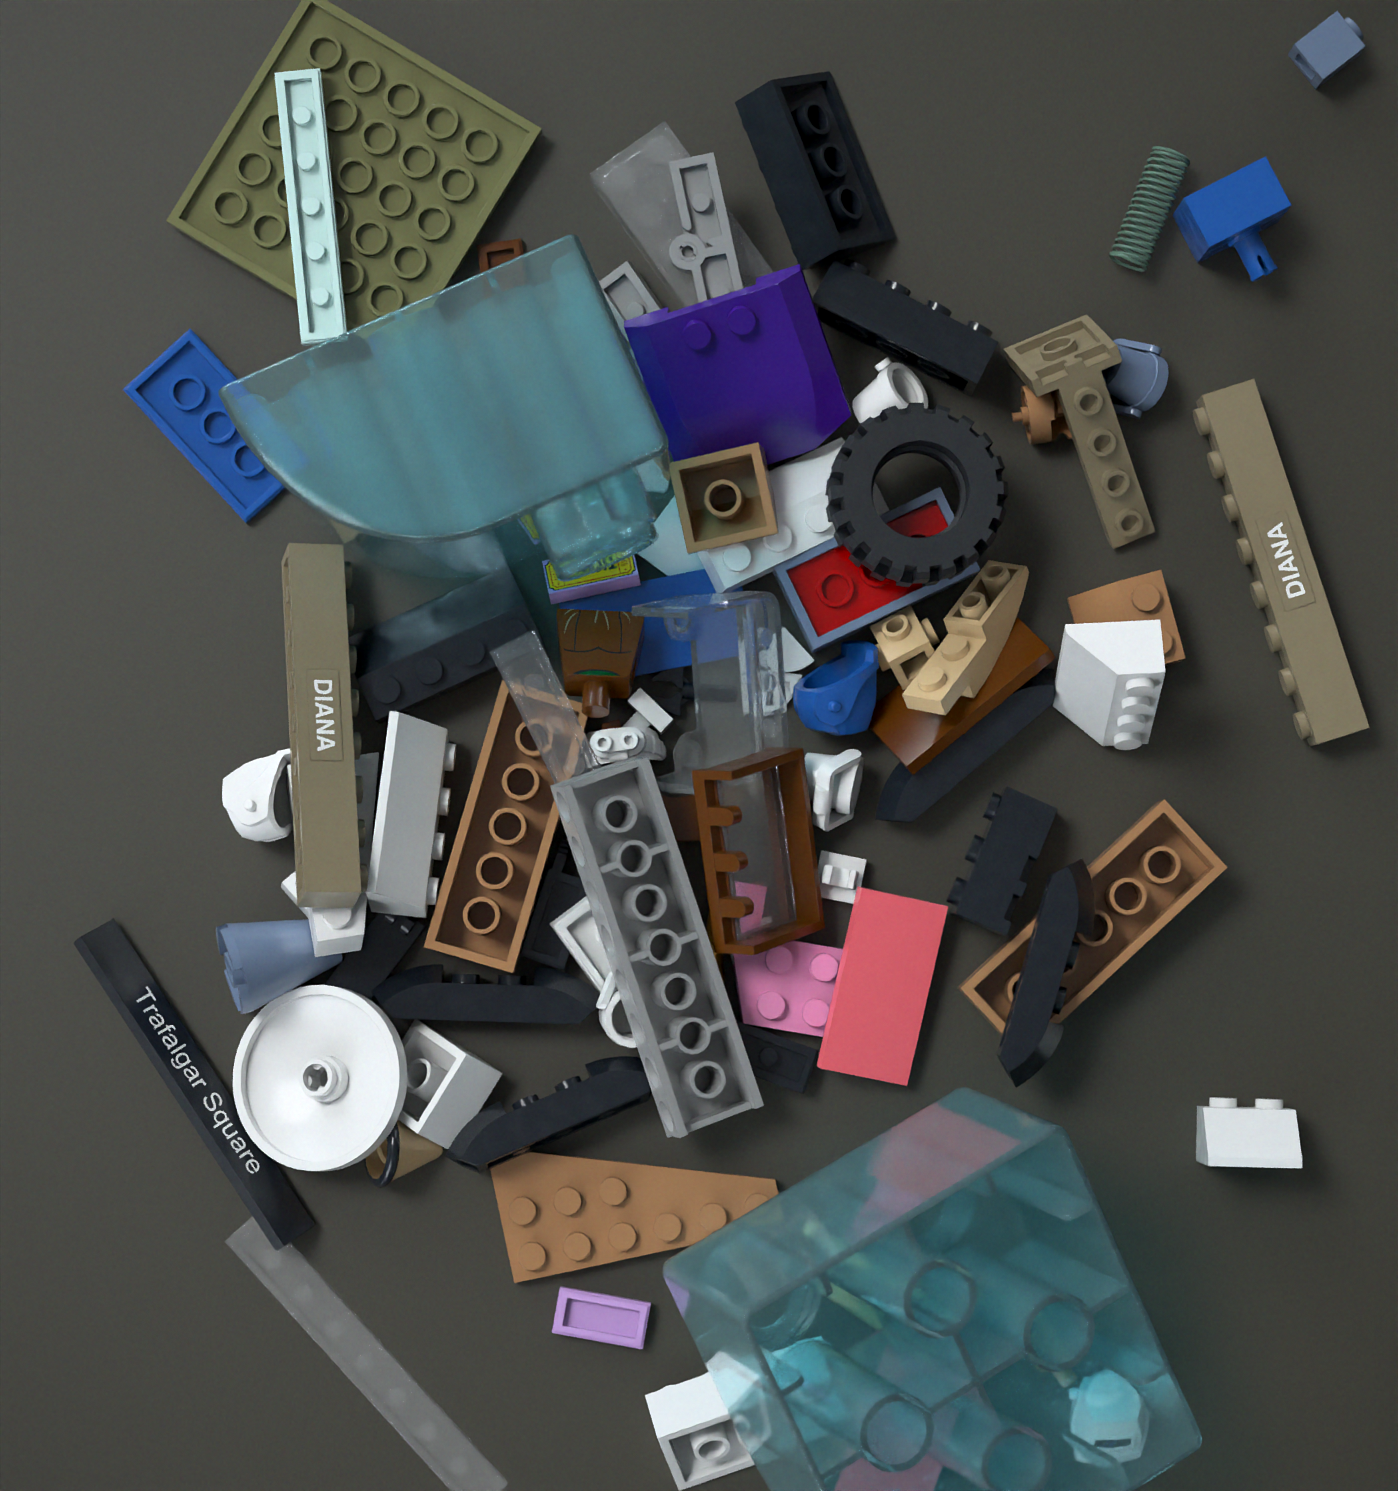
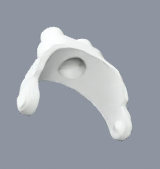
[580,726,666,768]

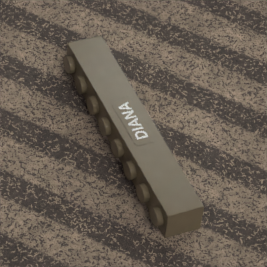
[1193,379,1370,747]
[281,543,368,908]

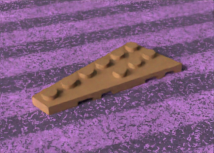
[490,1151,785,1283]

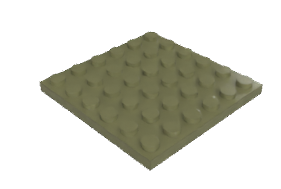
[166,0,542,364]

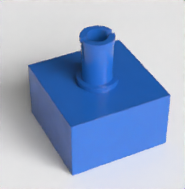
[1172,156,1291,282]

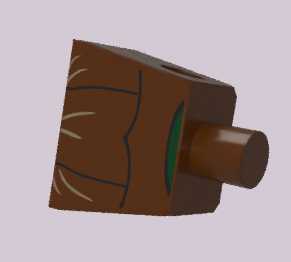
[556,609,645,718]

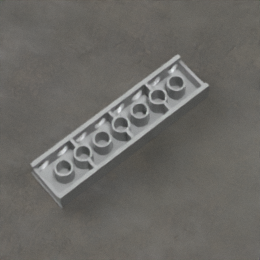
[550,756,764,1138]

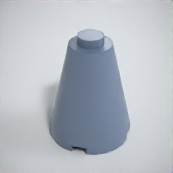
[216,919,342,1014]

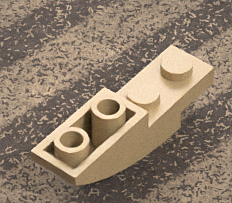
[902,560,1029,715]

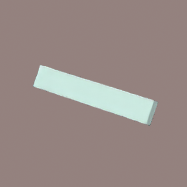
[275,68,348,346]

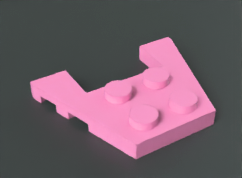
[733,881,843,1037]

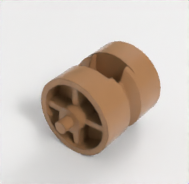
[1012,385,1072,445]

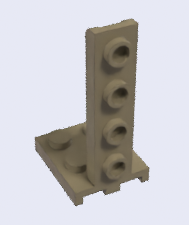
[1003,314,1155,549]

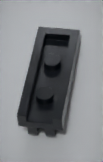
[324,913,426,1000]

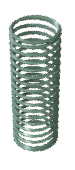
[1108,146,1191,272]

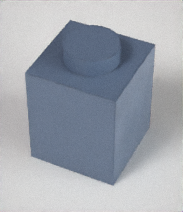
[1287,11,1366,90]

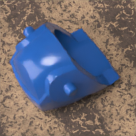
[793,640,879,736]

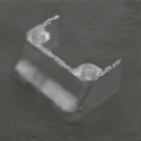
[632,591,789,794]

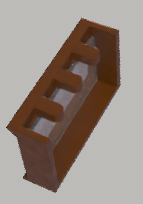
[691,747,825,955]

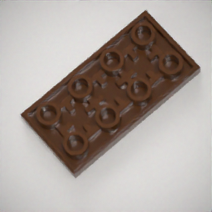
[868,617,1056,775]

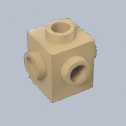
[870,605,940,690]

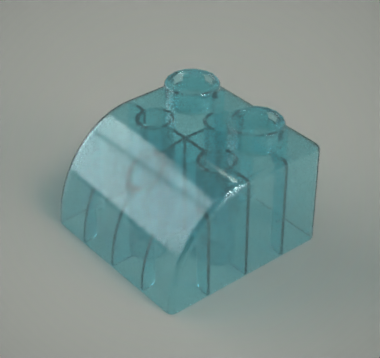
[218,234,671,582]
[662,1087,1202,1491]

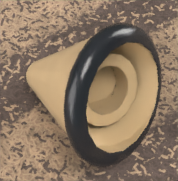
[364,1120,443,1188]

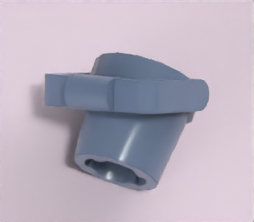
[1101,338,1169,419]

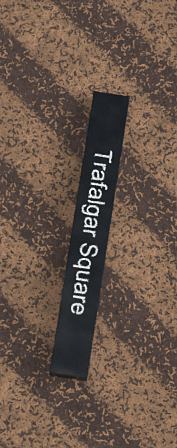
[74,918,315,1251]

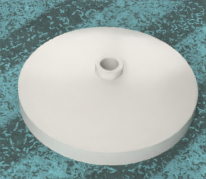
[233,985,407,1171]

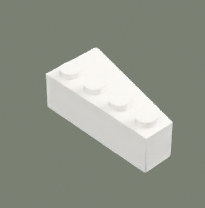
[286,752,379,957]

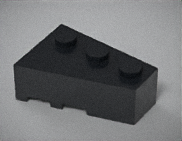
[946,786,1058,936]

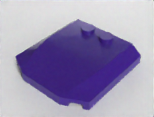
[624,264,851,465]

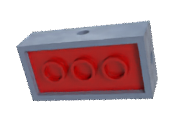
[773,487,980,654]

